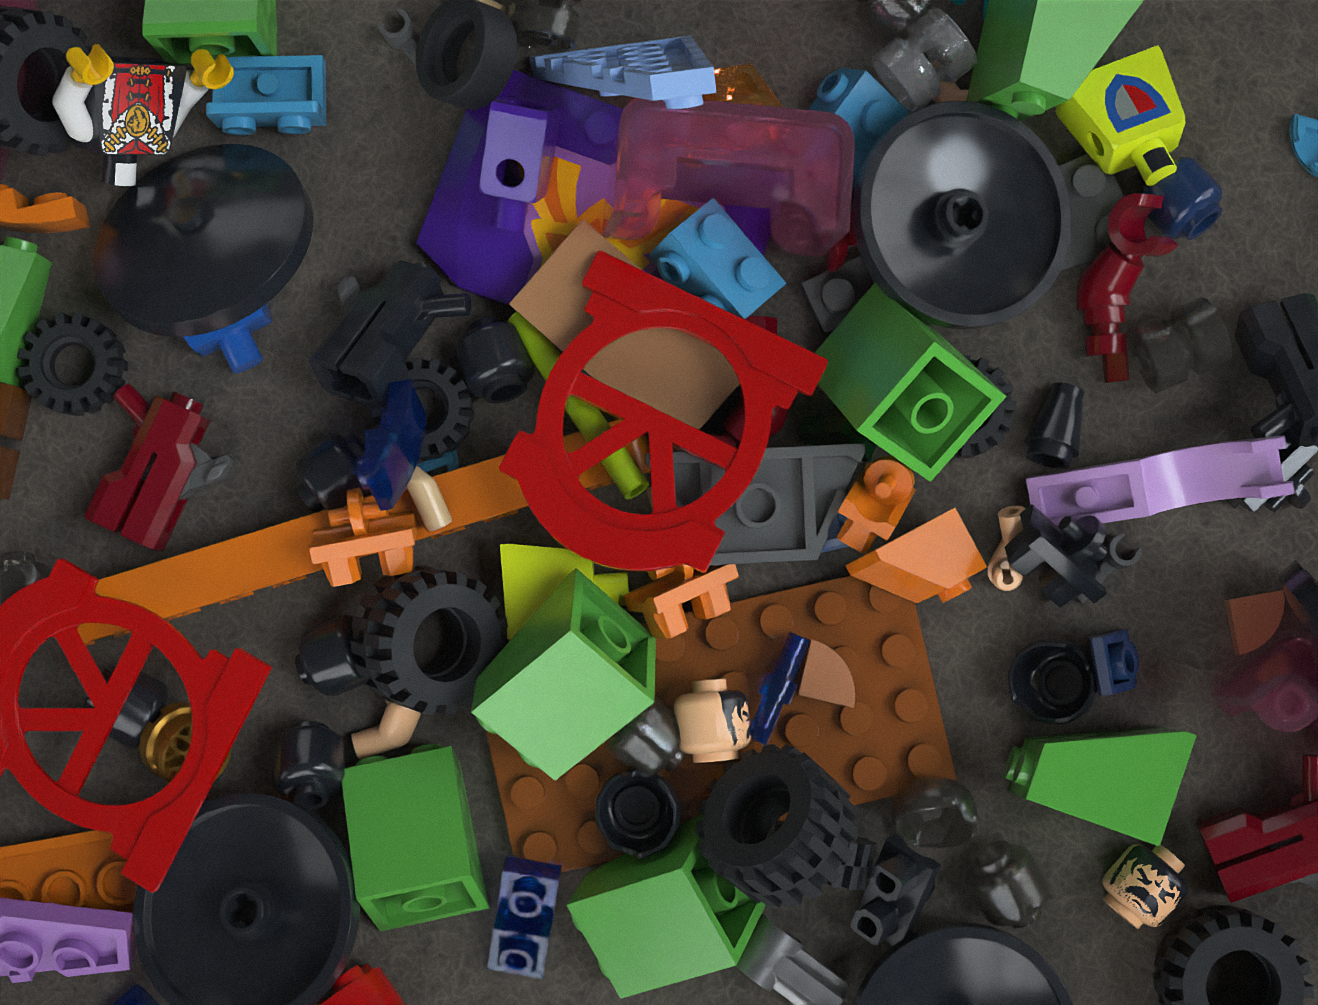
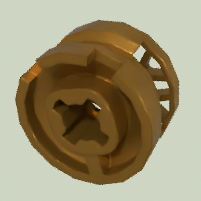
[139,702,232,784]

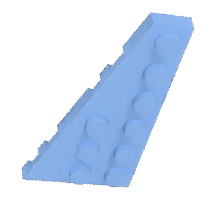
[529,35,716,109]

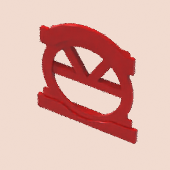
[499,251,828,573]
[0,558,272,893]

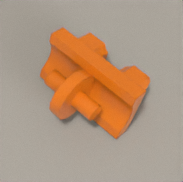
[837,456,916,554]
[309,487,418,587]
[623,564,739,639]

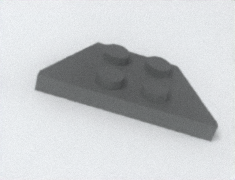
[645,444,865,565]

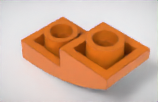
[0,184,90,233]

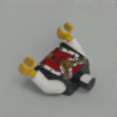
[52,44,234,186]

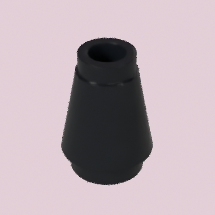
[1025,382,1084,469]

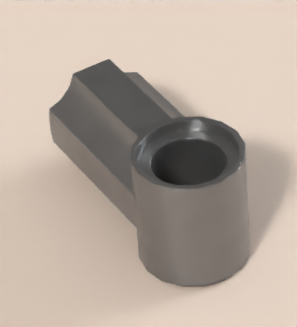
[736,914,850,1005]

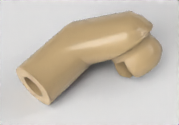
[380,459,453,532]

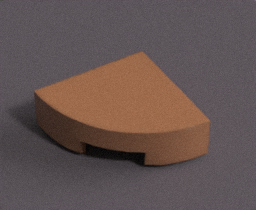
[1224,590,1285,655]
[797,639,855,708]

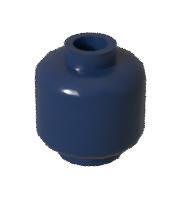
[1140,157,1222,240]

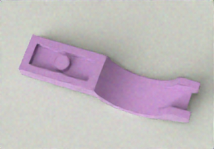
[1026,435,1295,526]

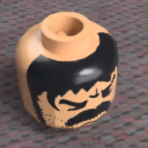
[674,679,751,763]
[1102,844,1188,929]

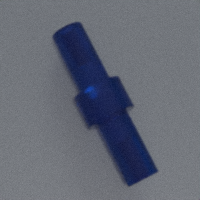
[750,632,810,745]

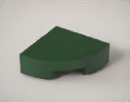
[798,415,876,462]

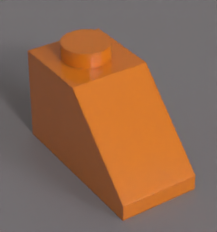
[845,508,987,603]

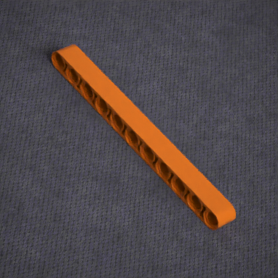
[78,419,650,646]

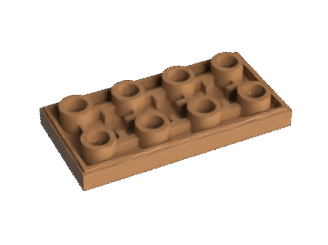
[509,219,740,452]

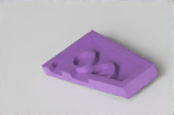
[0,897,136,983]

